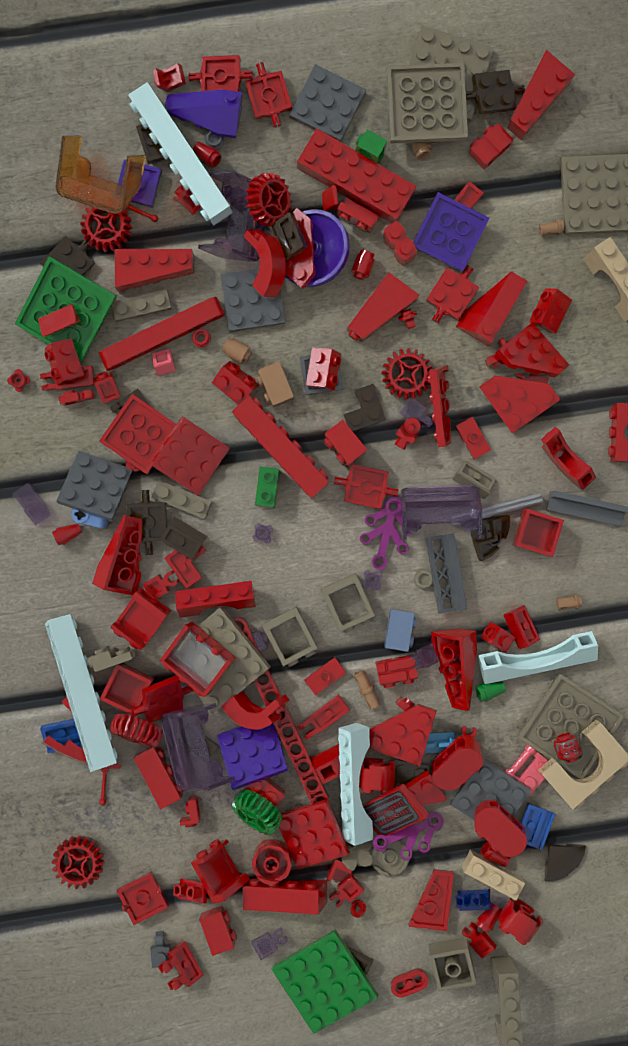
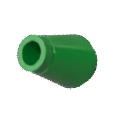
[476,681,506,702]

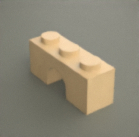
[462,849,525,900]

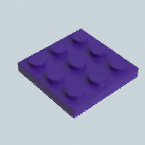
[413,193,489,271]
[217,723,289,790]

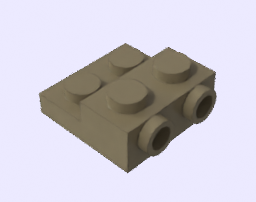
[88,646,138,672]

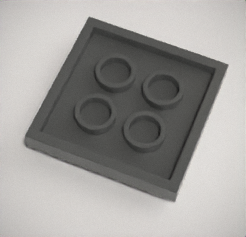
[290,64,366,142]
[221,269,286,332]
[57,451,133,522]
[450,757,532,820]

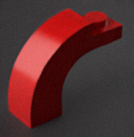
[244,230,286,298]
[541,427,596,491]
[221,691,290,729]

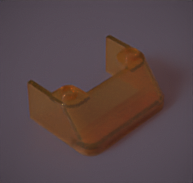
[56,135,146,214]

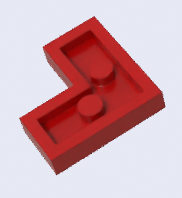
[164,545,207,589]

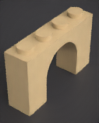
[583,237,628,322]
[538,720,628,810]

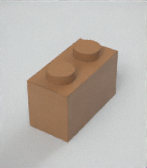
[256,362,294,408]

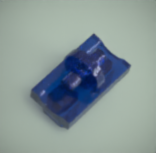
[455,889,493,911]

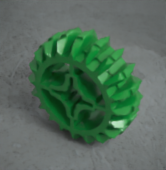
[232,790,282,835]

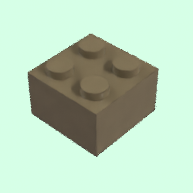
[429,937,477,992]

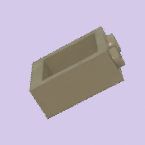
[321,573,375,633]
[262,606,318,667]

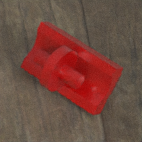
[395,417,421,450]
[173,878,208,903]

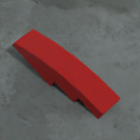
[42,736,121,770]

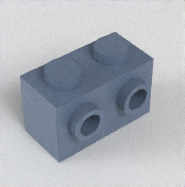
[384,608,417,651]

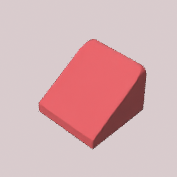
[151,348,176,376]

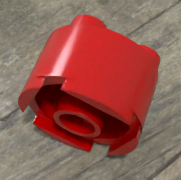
[359,758,396,793]
[252,839,291,885]
[497,898,543,945]

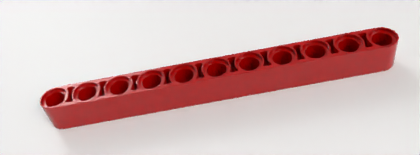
[234,617,329,804]

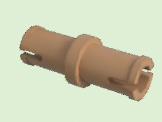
[353,670,381,709]

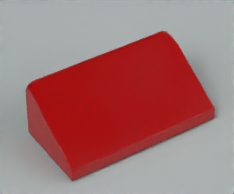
[38,304,81,337]
[504,605,540,649]

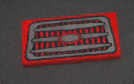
[362,784,429,837]

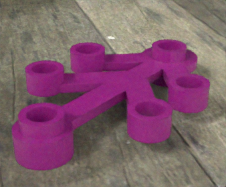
[360,497,413,570]
[373,812,444,861]

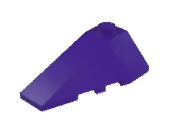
[164,89,242,138]

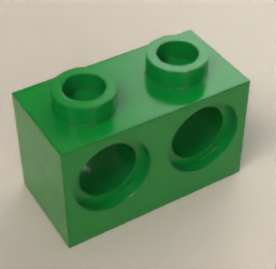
[355,129,387,164]
[255,466,280,508]

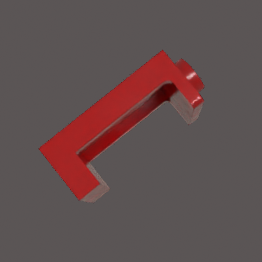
[110,588,172,650]
[191,839,250,904]

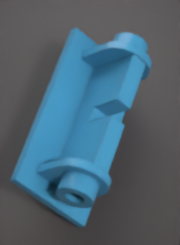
[424,732,455,754]

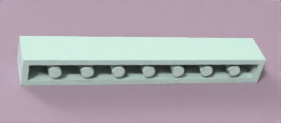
[128,82,233,226]
[45,614,118,772]

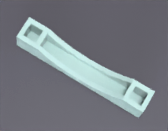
[479,631,598,684]
[338,723,373,846]

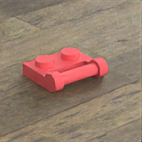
[505,744,548,796]

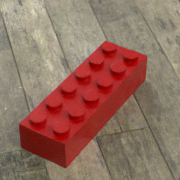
[297,128,416,223]
[232,396,329,500]

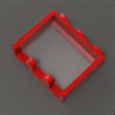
[159,621,237,698]

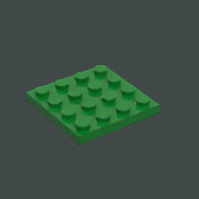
[15,256,117,363]
[271,929,378,1034]

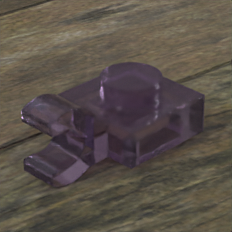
[400,397,433,428]

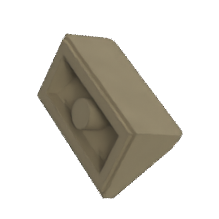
[452,460,496,499]

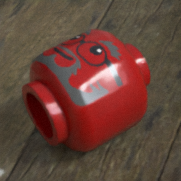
[553,732,582,763]

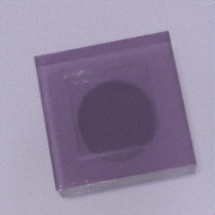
[252,630,269,652]

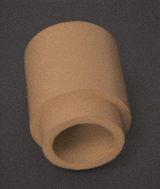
[222,338,252,364]

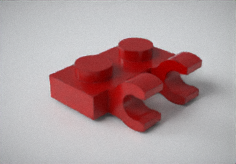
[157,941,204,991]

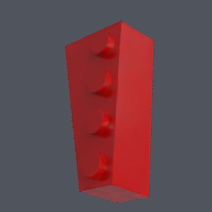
[507,50,575,140]
[115,249,194,292]
[243,879,328,915]

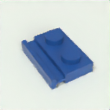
[40,718,82,753]
[520,803,555,850]

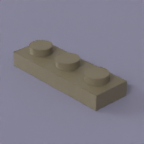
[112,289,172,322]
[151,480,212,519]

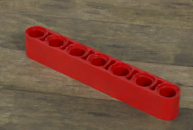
[98,296,225,371]

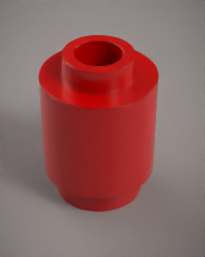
[351,250,375,280]

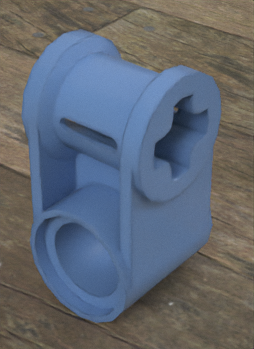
[71,509,109,529]

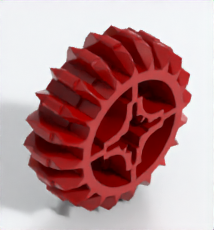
[244,173,293,227]
[80,199,133,252]
[381,348,433,400]
[110,714,163,747]
[52,835,105,889]

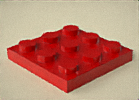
[99,394,176,475]
[150,416,230,496]
[279,799,350,869]

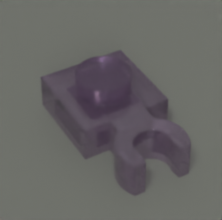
[410,644,438,669]
[251,927,288,960]

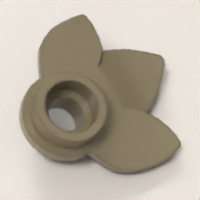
[342,840,373,871]

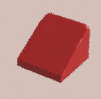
[322,185,338,211]

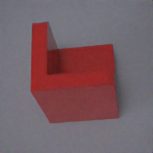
[327,857,352,882]

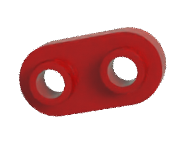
[391,968,428,998]

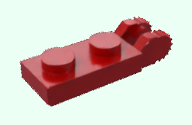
[40,366,95,391]
[297,694,350,740]

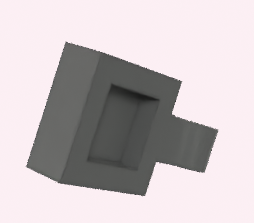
[150,931,171,968]

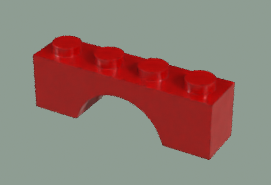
[175,580,256,618]

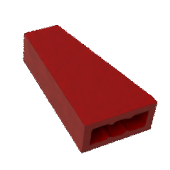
[347,272,419,342]

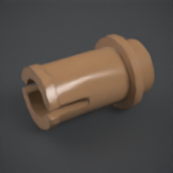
[539,219,564,237]
[556,594,582,611]

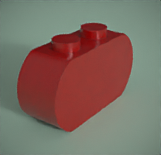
[432,736,483,790]
[474,800,527,857]

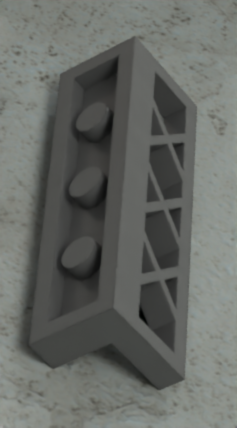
[546,491,628,526]
[425,533,467,614]

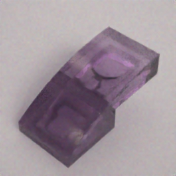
[13,482,51,526]

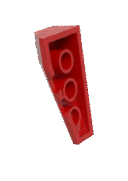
[456,271,527,346]
[92,515,142,596]
[431,628,477,711]

